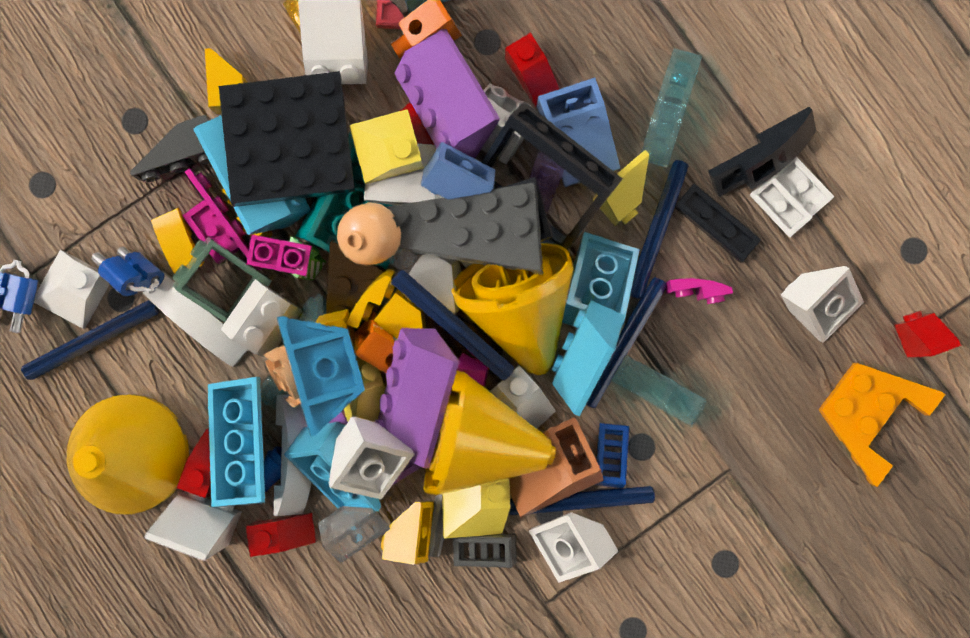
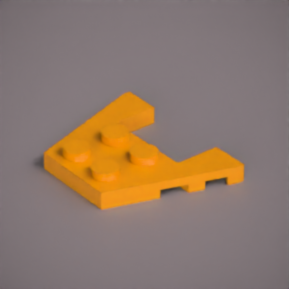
[818,363,946,487]

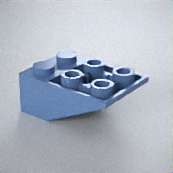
[537,78,620,187]

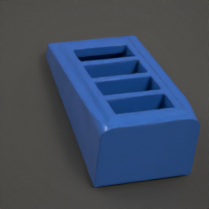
[595,423,629,488]

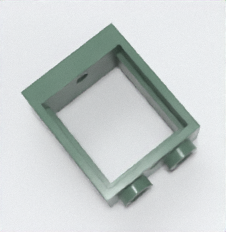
[172,237,272,322]

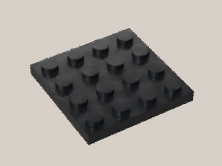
[219,71,355,207]

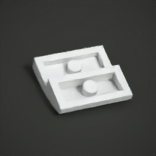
[750,157,834,238]

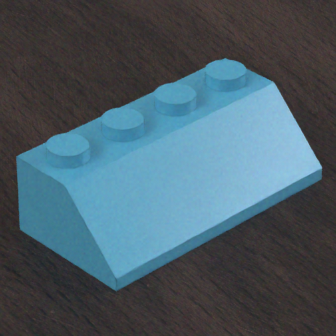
[193,115,311,235]
[208,377,265,507]

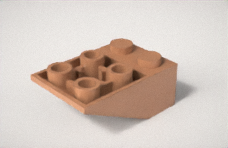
[509,417,604,518]

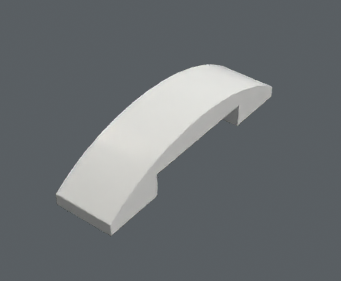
[143,270,248,367]
[274,395,311,516]

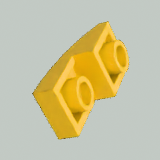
[151,207,204,274]
[346,269,395,329]

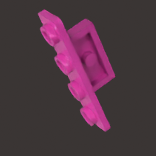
[182,168,262,270]

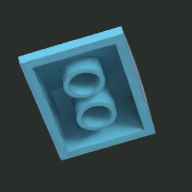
[562,232,640,327]
[284,422,381,513]

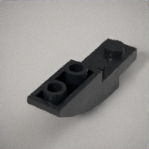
[708,107,816,197]

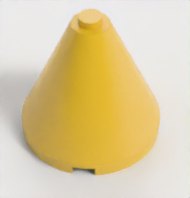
[451,243,573,375]
[424,370,556,495]
[67,395,189,514]

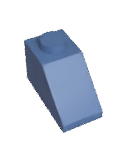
[421,142,495,199]

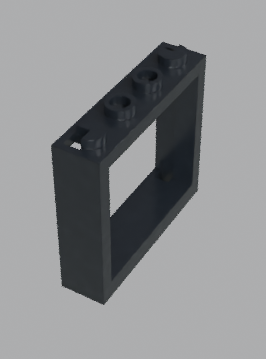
[482,102,623,250]

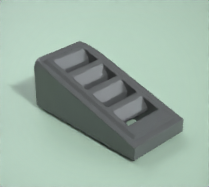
[453,533,517,568]

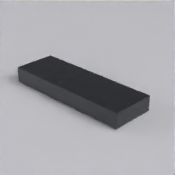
[674,184,761,263]

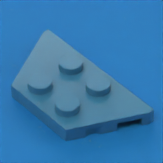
[277,316,365,437]

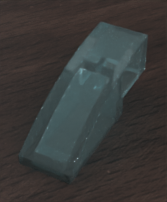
[611,355,707,428]

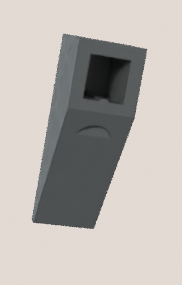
[130,114,211,183]

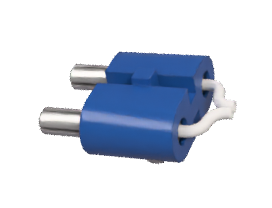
[91,247,164,296]
[0,260,39,333]

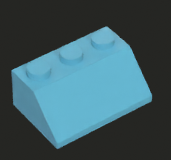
[551,300,624,416]

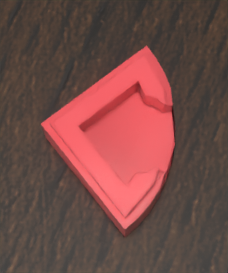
[376,0,404,29]

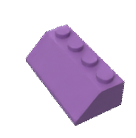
[394,29,500,159]
[375,328,459,468]

